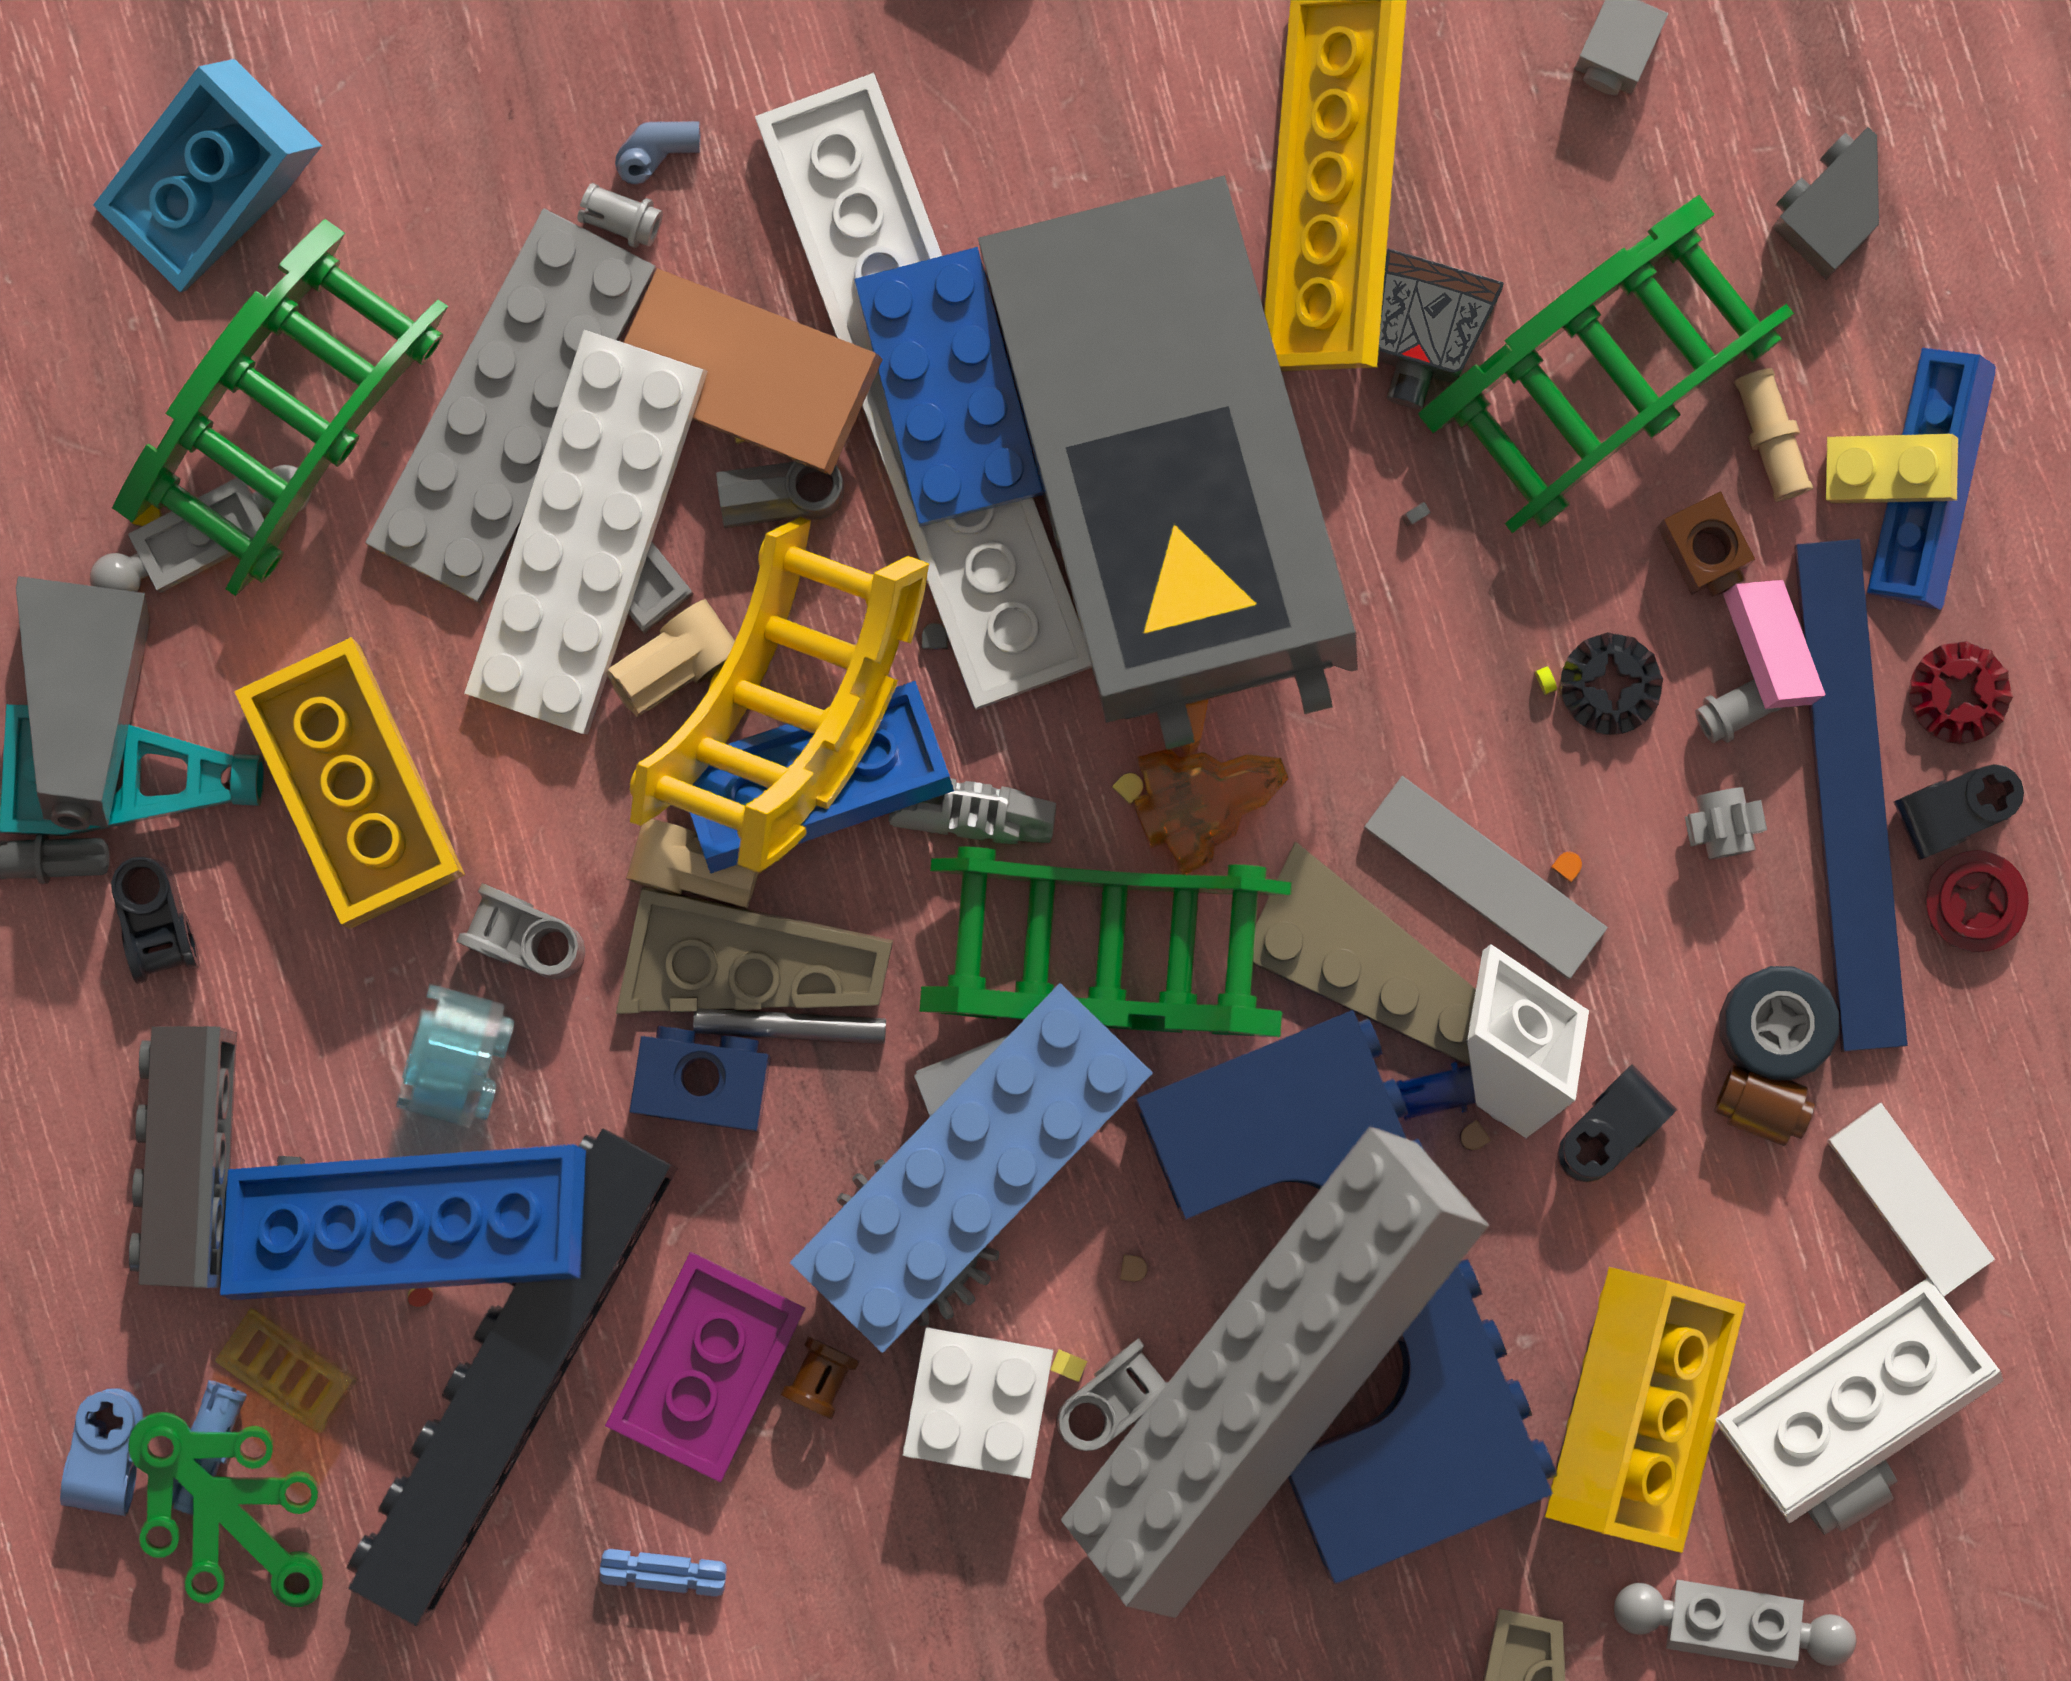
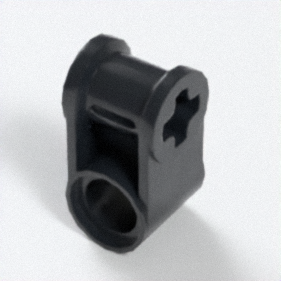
[1893,764,2024,860]
[111,857,200,984]
[1557,1064,1678,1183]

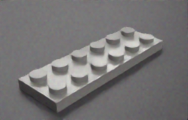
[365,208,656,604]

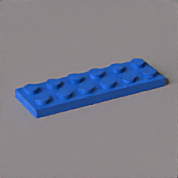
[220,1144,586,1300]

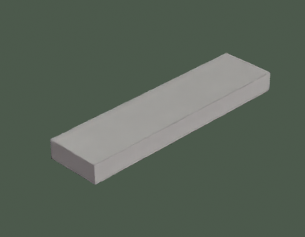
[1364,776,1608,980]

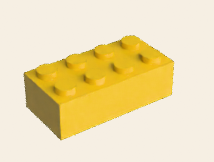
[234,637,466,929]

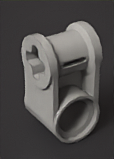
[456,883,586,980]
[1056,1338,1168,1451]

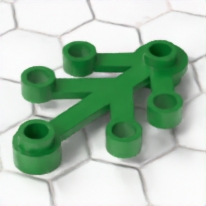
[128,1412,323,1607]

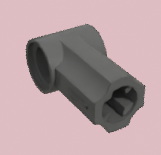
[716,461,844,529]

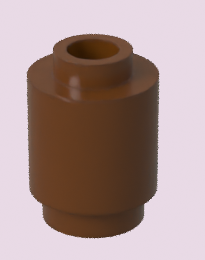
[1714,1065,1815,1146]

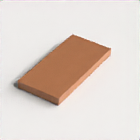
[624,268,883,475]

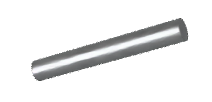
[693,1008,886,1044]

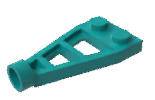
[0,704,264,836]

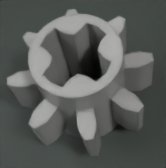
[1685,787,1767,860]

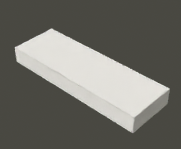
[1827,1103,1995,1297]

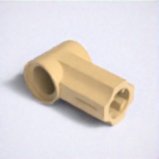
[606,599,735,717]
[626,819,758,909]

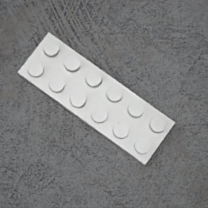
[465,330,708,734]

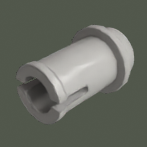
[577,183,663,248]
[1695,680,1782,743]

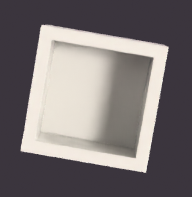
[903,1327,1053,1479]

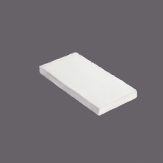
[1715,1278,2004,1524]

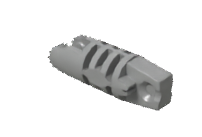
[888,779,1056,844]

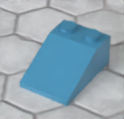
[93,59,322,292]

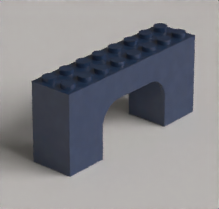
[1134,1010,1557,1584]

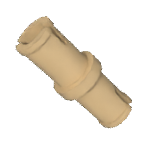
[1735,368,1813,502]

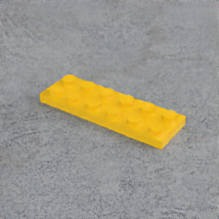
[1265,0,1407,371]

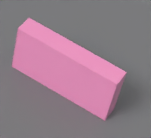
[1723,580,1825,709]

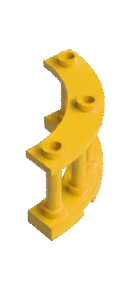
[630,517,929,873]

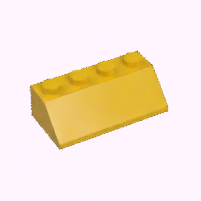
[1545,1267,1746,1553]

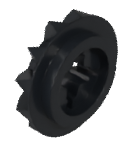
[1560,632,1663,735]

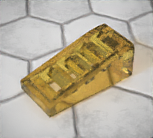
[215,1308,358,1433]

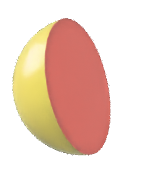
[408,1288,433,1307]

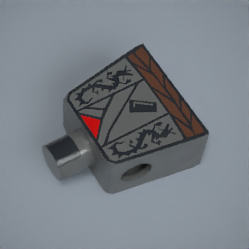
[1378,248,1504,409]

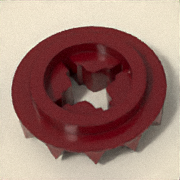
[1909,641,2013,744]
[1924,850,2029,953]

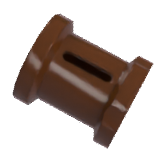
[780,1336,860,1419]

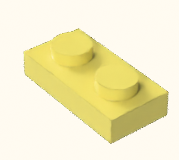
[1826,434,1958,503]

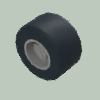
[1719,966,1839,1080]

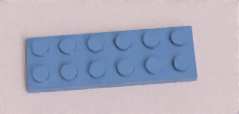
[789,983,1153,1353]

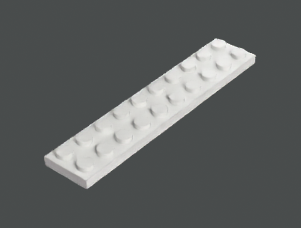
[755,73,1092,711]

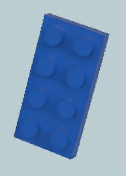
[854,247,1043,527]
[690,681,954,874]

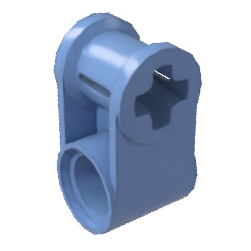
[60,1388,143,1516]

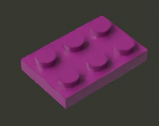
[605,1252,806,1483]

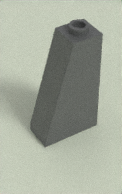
[16,576,150,830]

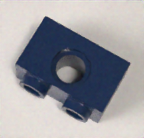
[630,1026,771,1132]

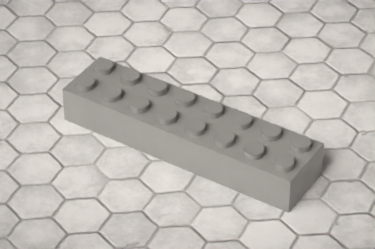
[1061,1127,1489,1618]

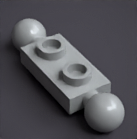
[90,465,311,593]
[1614,1580,1856,1669]

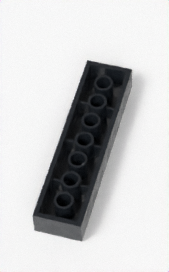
[346,1128,678,1626]

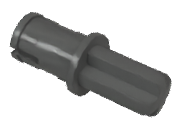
[0,834,110,884]

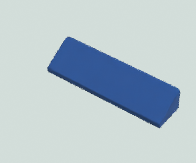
[1867,348,1996,610]

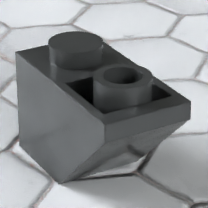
[1772,127,1879,280]

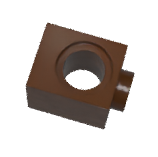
[1657,491,1755,597]

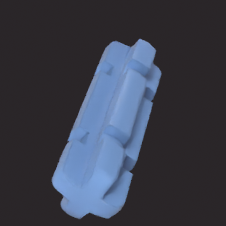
[599,1549,727,1597]

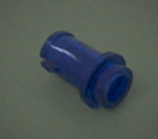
[1396,1062,1476,1121]

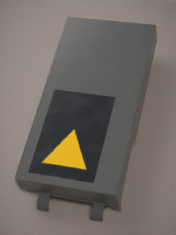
[978,175,1358,750]

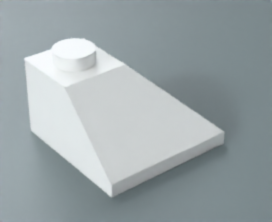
[1467,944,1589,1138]

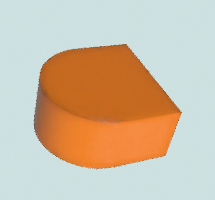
[1551,852,1582,883]

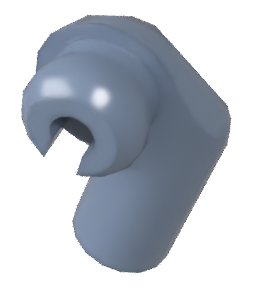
[615,121,700,185]

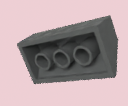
[129,1026,237,1288]

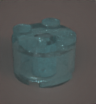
[395,983,514,1128]

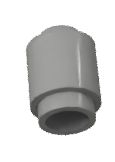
[1808,1460,1897,1535]

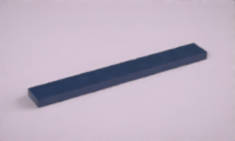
[1794,539,1908,1052]

